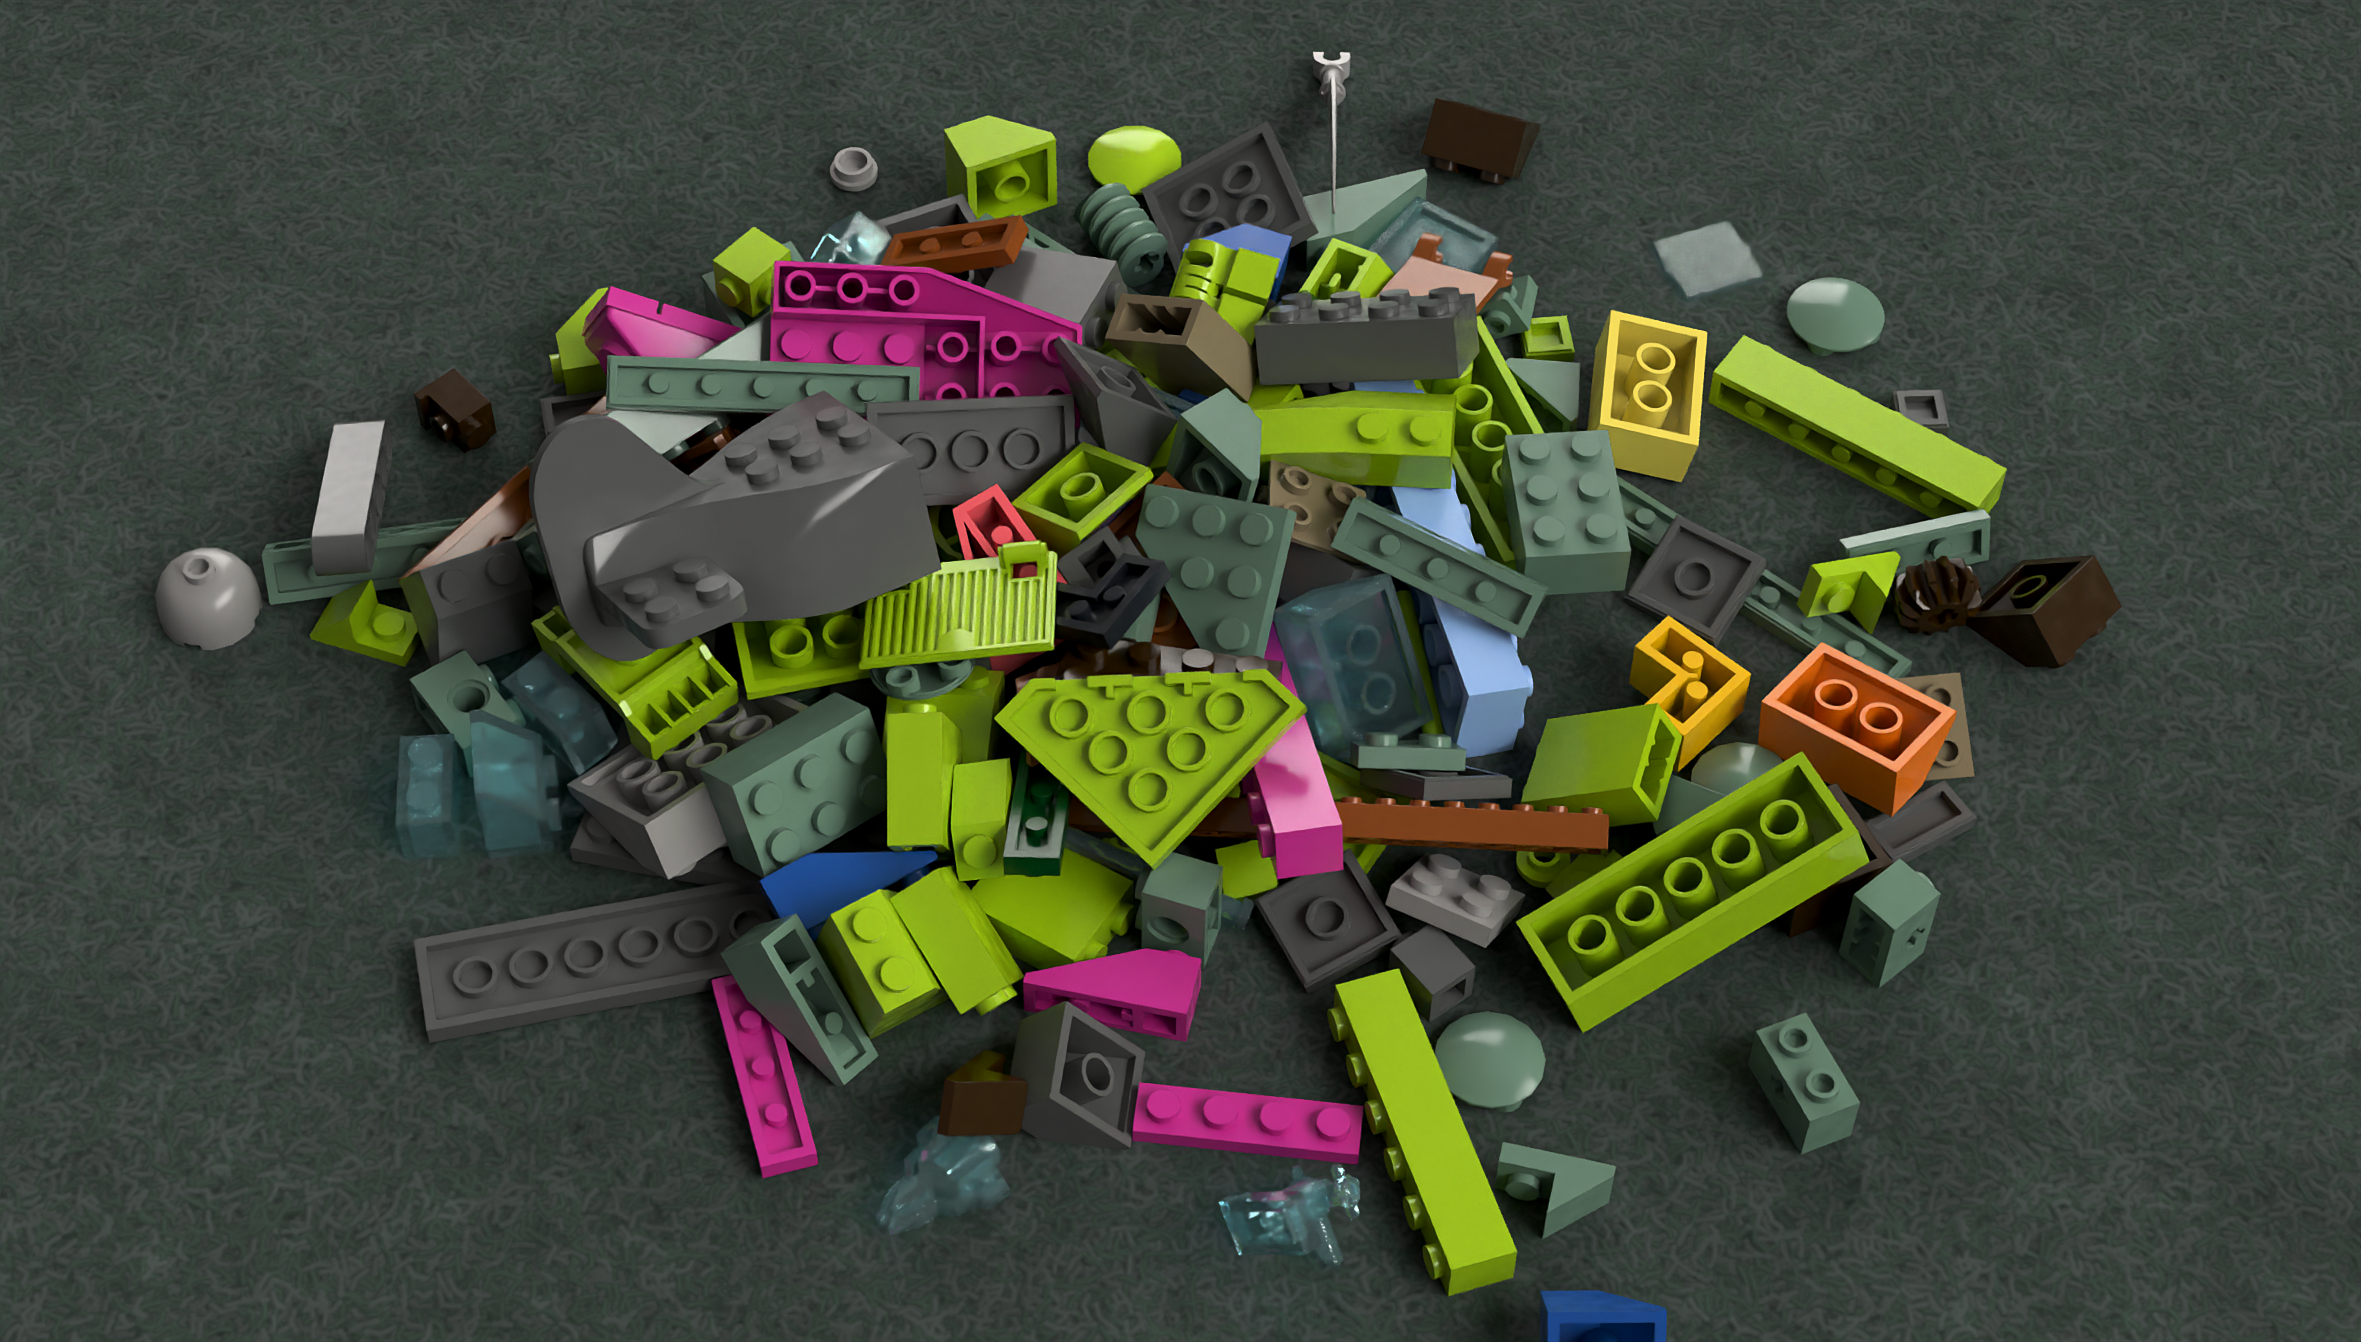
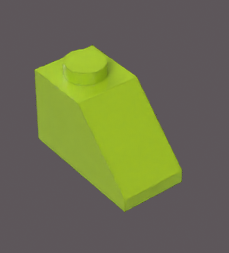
[549,287,608,395]
[951,758,1014,882]

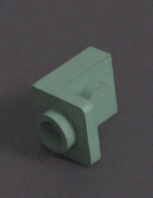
[1477,275,1538,340]

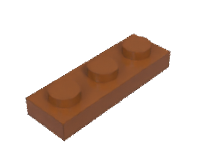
[880,215,1029,274]

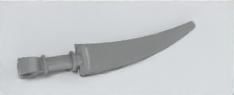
[1313,52,1350,214]

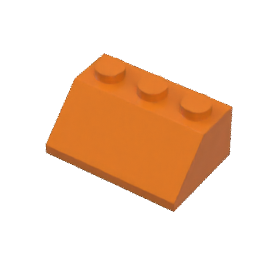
[1758,642,1957,817]

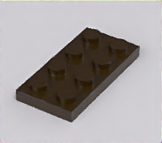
[1055,640,1283,682]

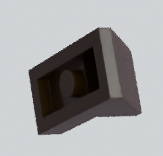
[937,1049,1028,1136]

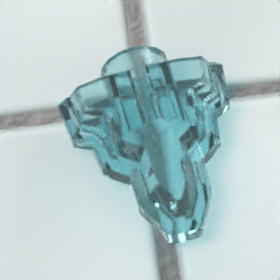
[876,1116,1012,1235]

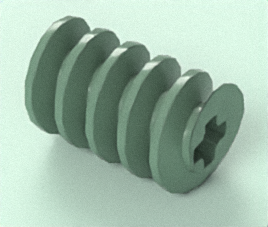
[1073,182,1168,287]

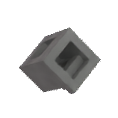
[1057,526,1143,589]

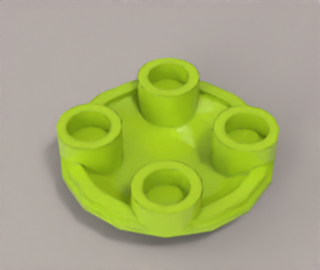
[1088,126,1181,195]

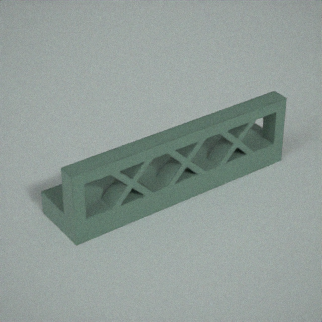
[1331,496,1550,639]
[262,517,467,605]

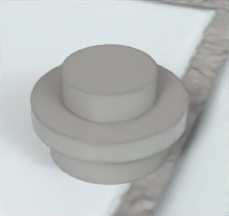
[830,147,878,192]

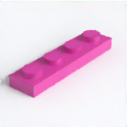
[711,975,818,1178]
[1132,1082,1364,1165]

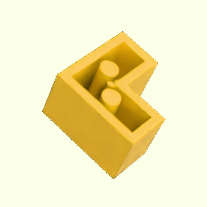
[1629,615,1751,773]

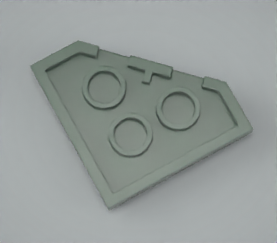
[1135,483,1297,659]

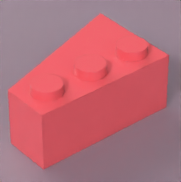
[952,484,1068,675]

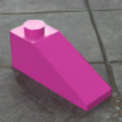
[1023,948,1201,1042]

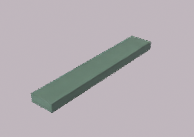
[606,355,920,419]

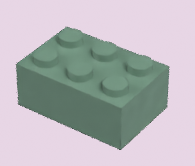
[1500,430,1631,595]
[700,692,887,878]

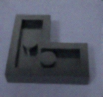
[1055,553,1171,650]

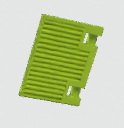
[859,540,1058,670]

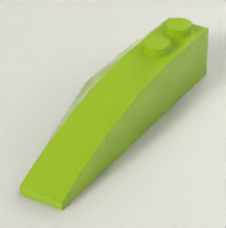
[1148,390,1457,489]

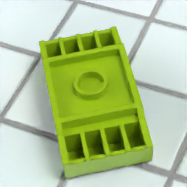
[531,605,739,760]

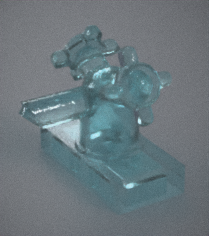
[1219,1164,1360,1267]

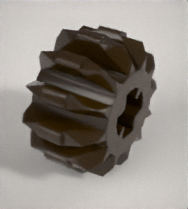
[1890,556,1982,636]

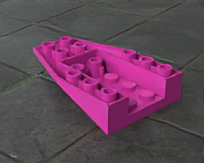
[767,261,1082,430]

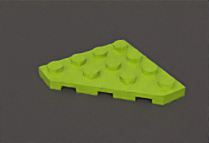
[994,669,1307,870]

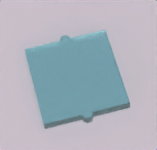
[1652,220,1764,302]

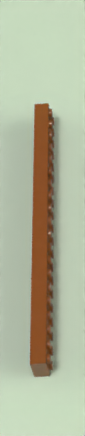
[1013,782,1609,855]

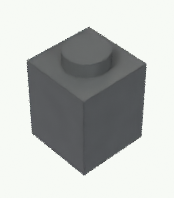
[1388,924,1476,1022]

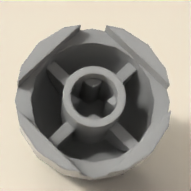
[155,547,263,650]

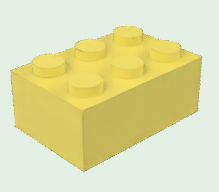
[1587,310,1707,483]

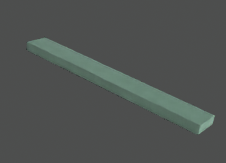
[1617,476,1913,679]

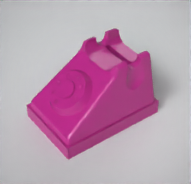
[581,286,742,442]

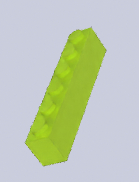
[1708,335,2007,519]
[1327,968,1517,1296]

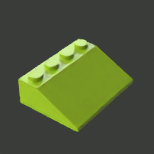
[730,582,911,700]

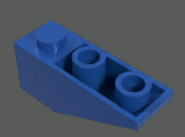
[759,851,939,943]

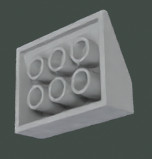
[567,676,809,880]

